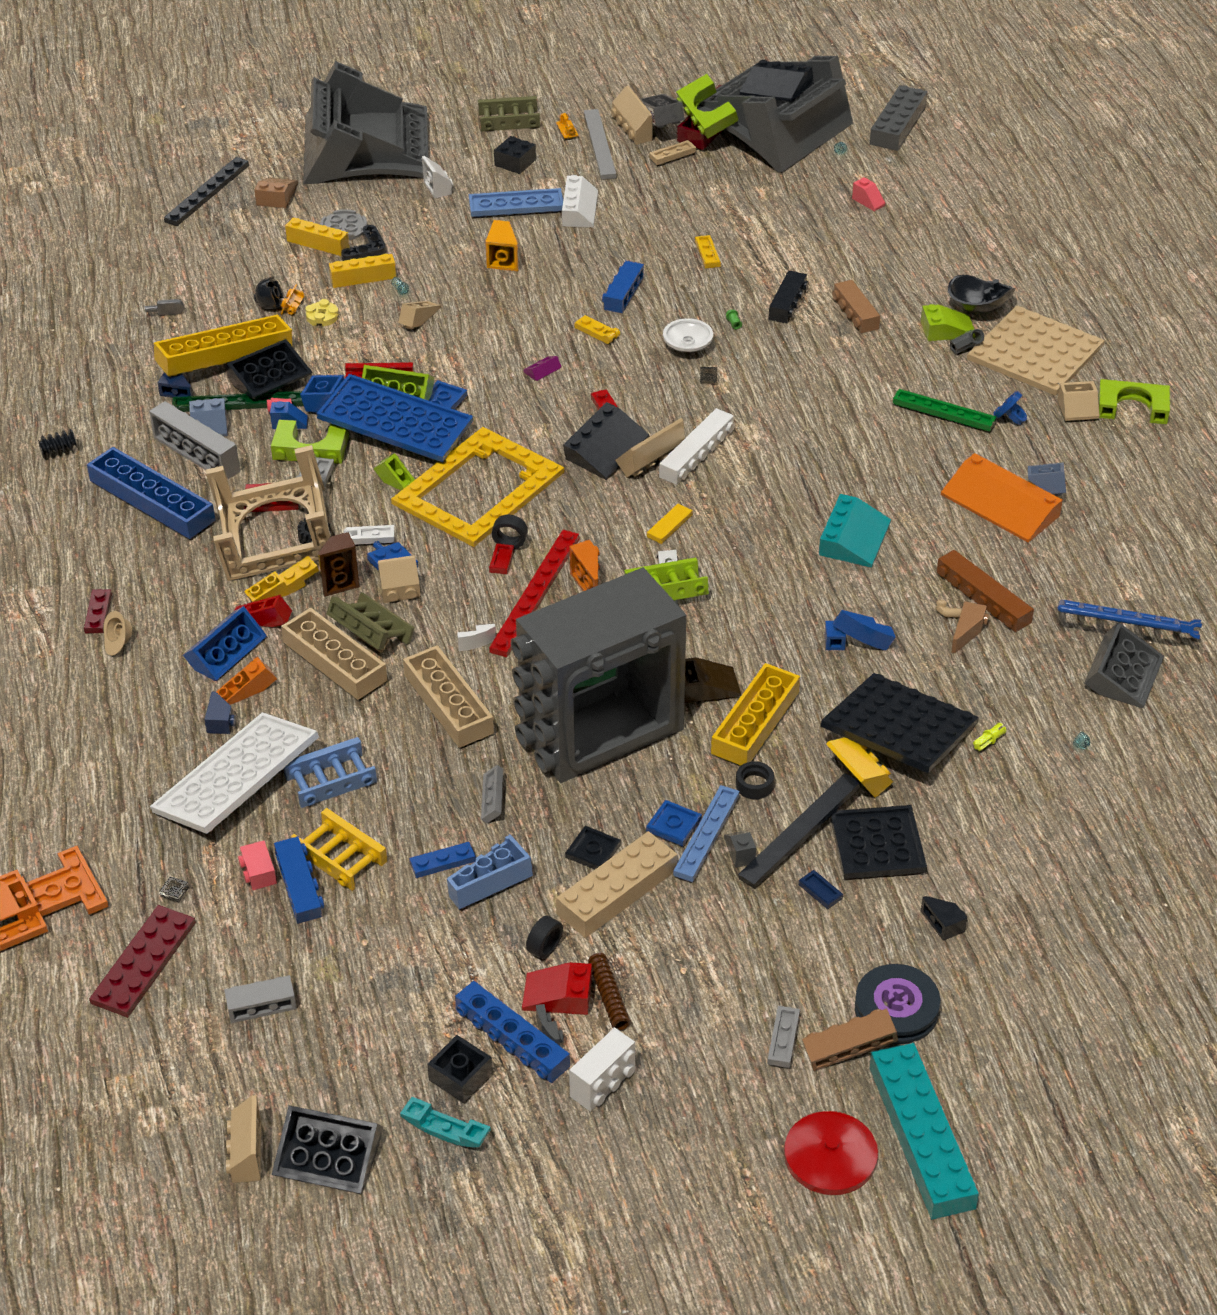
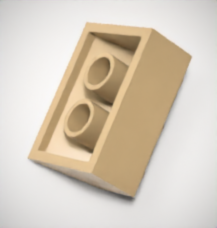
[226,1095,262,1183]

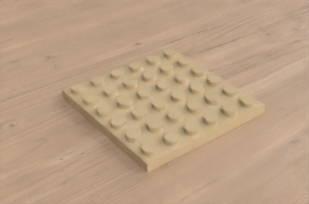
[967,306,1105,396]

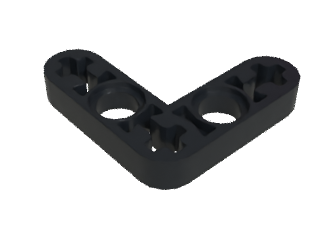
[341,225,386,261]

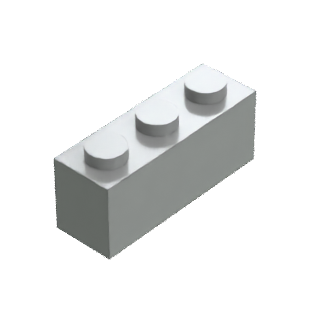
[224,975,296,1023]

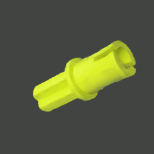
[973,723,1006,751]

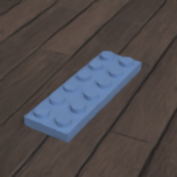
[469,188,563,217]

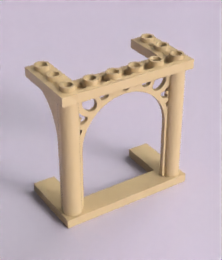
[205,445,331,581]

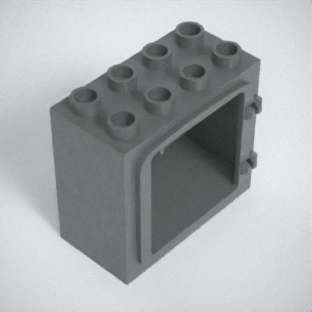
[511,567,687,784]

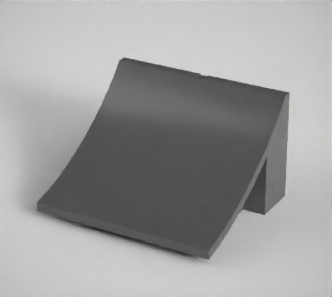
[697,56,853,172]
[303,61,429,184]

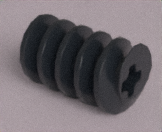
[38,429,77,458]

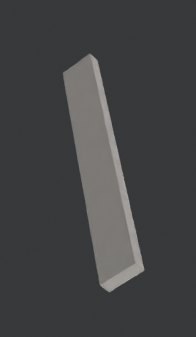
[584,109,616,180]

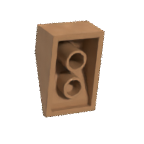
[254,177,298,208]

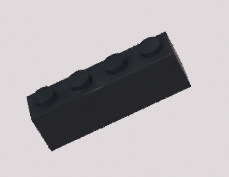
[768,270,809,324]

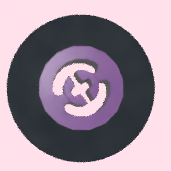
[855,964,941,1044]

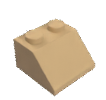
[378,555,421,603]

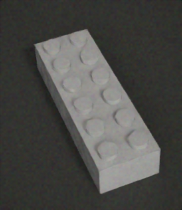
[149,401,240,480]

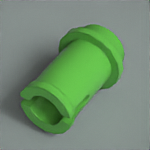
[726,309,742,330]

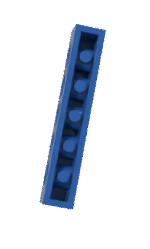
[455,981,570,1084]

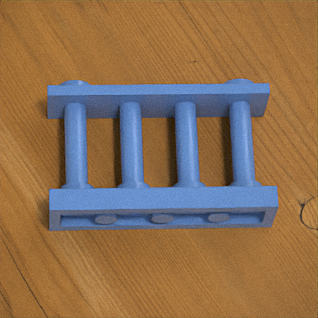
[283,737,377,808]

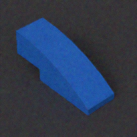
[832,610,896,651]

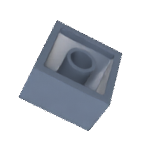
[189,398,228,436]
[1028,462,1066,496]

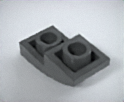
[536,1004,564,1046]

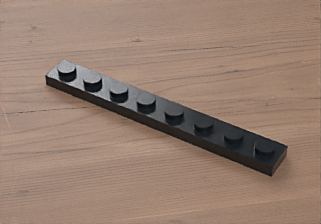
[164,157,249,226]

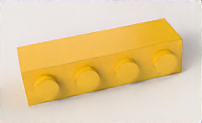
[285,217,350,256]
[329,254,396,288]

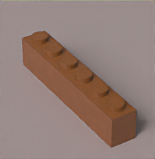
[937,550,1034,632]

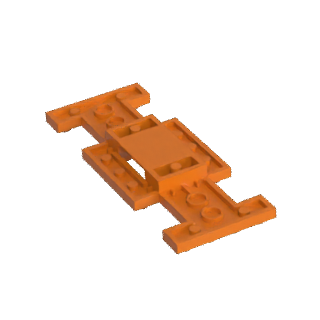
[0,846,109,951]

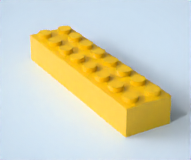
[154,314,292,376]

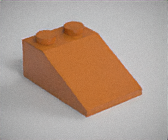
[570,539,600,591]

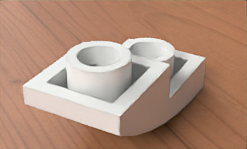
[457,624,496,651]

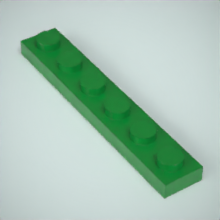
[892,389,996,432]

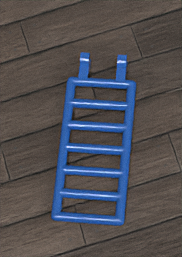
[1057,600,1202,639]

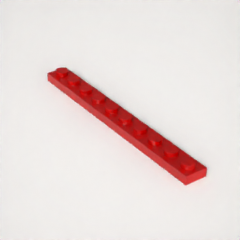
[489,530,580,658]

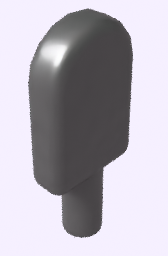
[145,299,185,316]

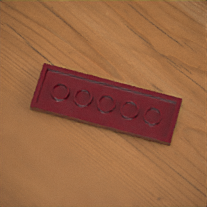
[89,905,196,1018]

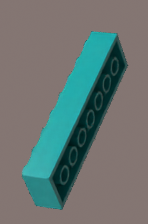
[869,1043,979,1220]

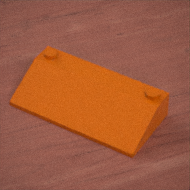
[941,453,1063,543]

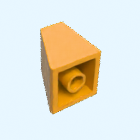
[485,220,519,271]

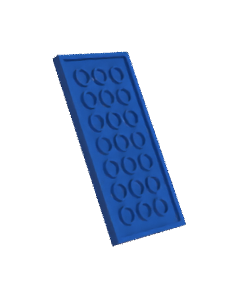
[317,374,473,462]

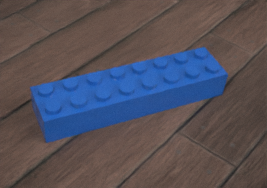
[87,447,216,539]

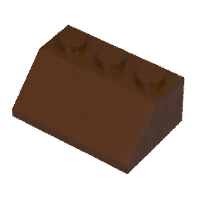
[318,532,360,597]

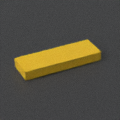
[695,235,721,269]
[647,504,693,544]

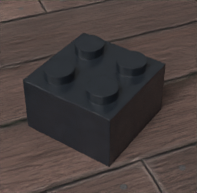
[494,136,536,174]
[427,1035,493,1103]

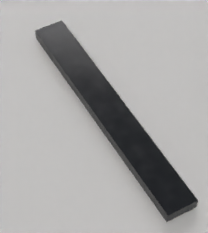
[738,773,861,889]

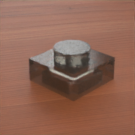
[700,367,717,383]
[159,876,189,902]

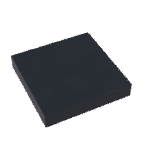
[565,826,621,870]

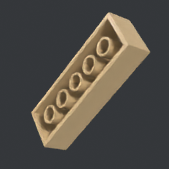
[281,608,387,700]
[403,645,494,748]
[556,831,678,938]

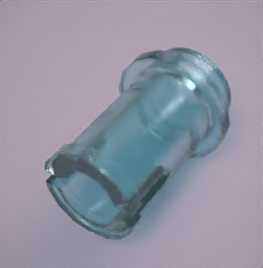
[391,277,409,294]

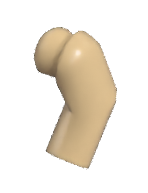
[935,600,962,618]

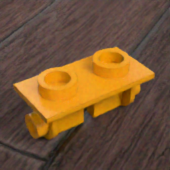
[556,113,579,139]
[280,284,304,315]

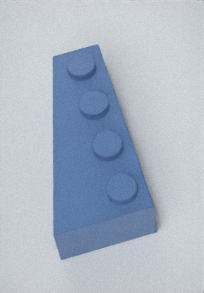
[447,834,533,909]

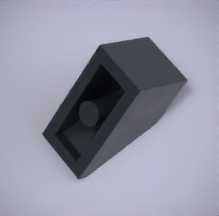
[921,896,968,941]

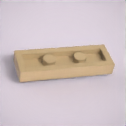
[649,140,696,165]

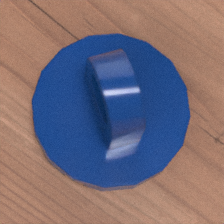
[993,391,1027,425]

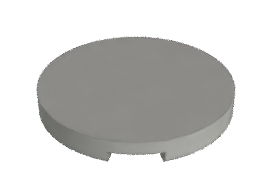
[320,209,367,240]

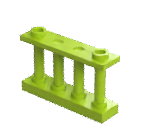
[624,557,709,600]

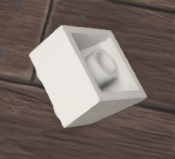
[422,156,453,198]

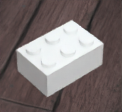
[569,1027,636,1112]

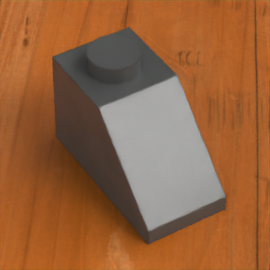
[724,831,756,868]

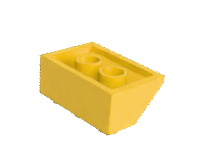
[826,737,893,798]

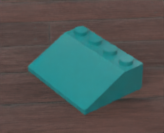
[819,494,891,568]

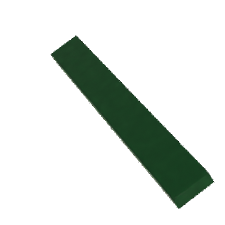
[172,391,304,412]

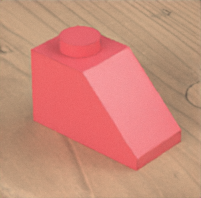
[852,177,885,211]

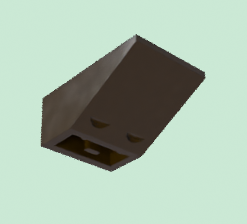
[684,657,741,703]

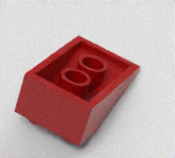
[522,962,592,1015]

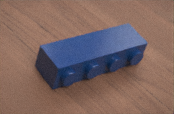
[602,260,644,313]
[274,836,325,924]

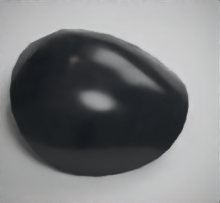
[948,275,1016,313]

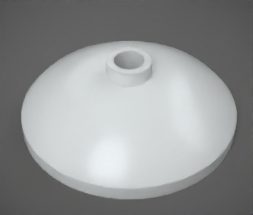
[663,319,713,352]

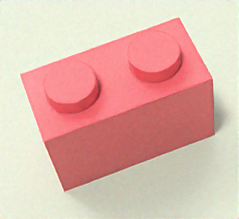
[238,840,277,891]

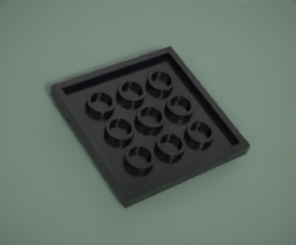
[830,805,927,879]

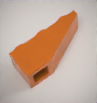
[216,656,277,705]

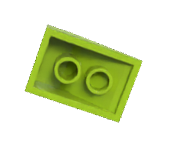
[921,304,976,341]

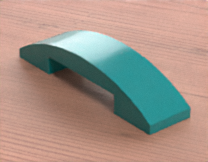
[400,1097,491,1147]

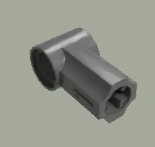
[949,329,984,354]

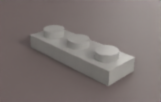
[481,765,503,823]
[767,1006,800,1068]

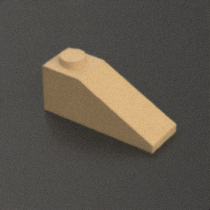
[398,301,441,329]

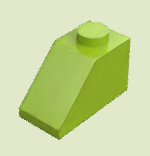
[373,453,415,490]

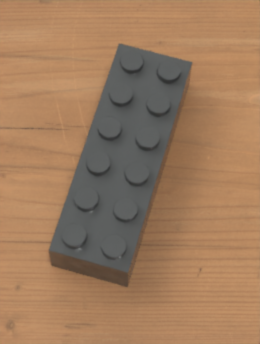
[869,85,928,151]

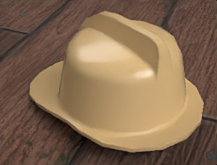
[104,611,132,656]

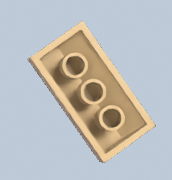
[611,86,652,145]
[616,418,685,478]

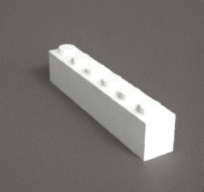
[659,408,735,485]

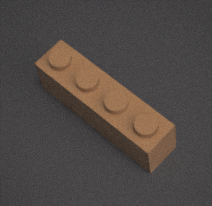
[832,280,880,333]
[802,1008,898,1071]

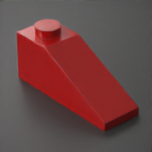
[234,595,292,627]

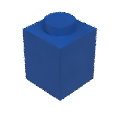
[824,621,846,650]

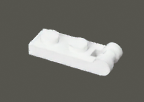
[343,525,394,544]

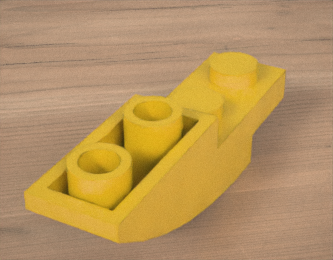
[244,556,319,602]

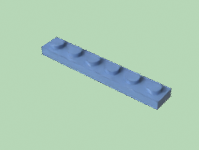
[673,785,740,882]

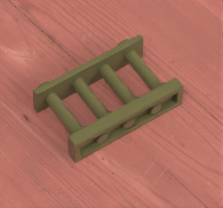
[478,96,540,131]
[326,592,415,650]

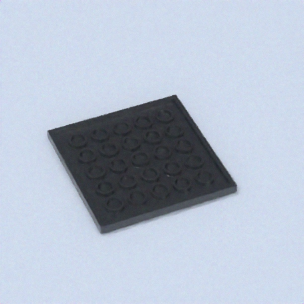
[820,673,979,773]

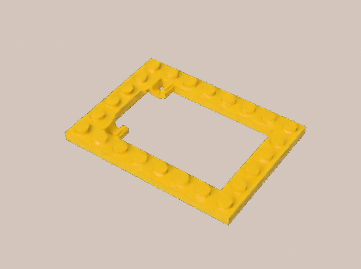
[391,427,565,547]

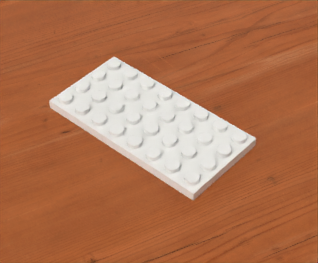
[150,712,319,834]

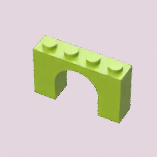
[676,74,739,139]
[1098,379,1170,425]
[271,420,349,464]

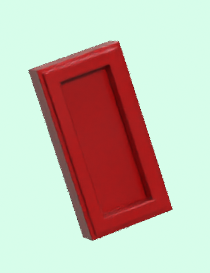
[489,544,514,574]

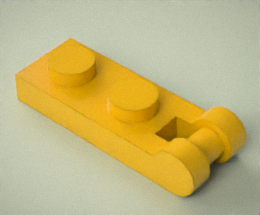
[574,315,621,344]

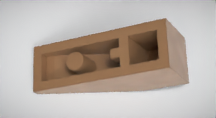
[951,601,989,653]

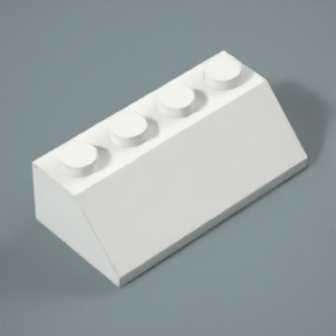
[562,175,598,227]

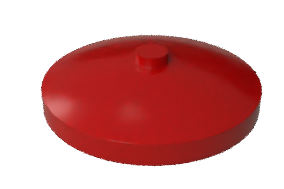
[784,1111,878,1195]

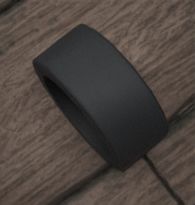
[492,514,528,549]
[736,761,774,799]
[526,915,563,959]

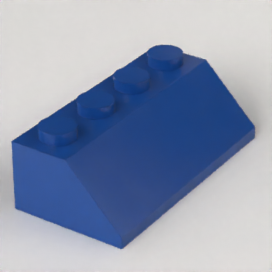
[183,606,267,681]

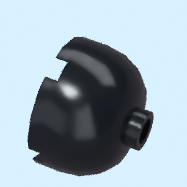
[254,277,283,310]

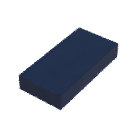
[798,870,843,910]

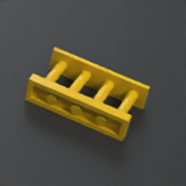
[291,808,387,891]

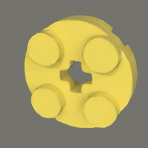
[306,299,339,326]

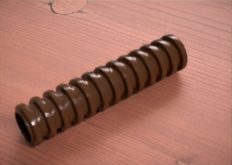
[588,953,631,1031]

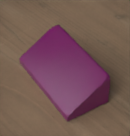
[523,356,561,381]

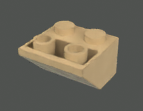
[1057,381,1099,421]

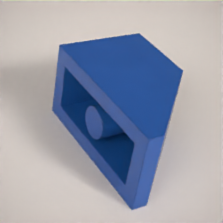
[270,401,308,429]

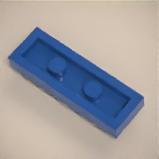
[409,842,476,878]

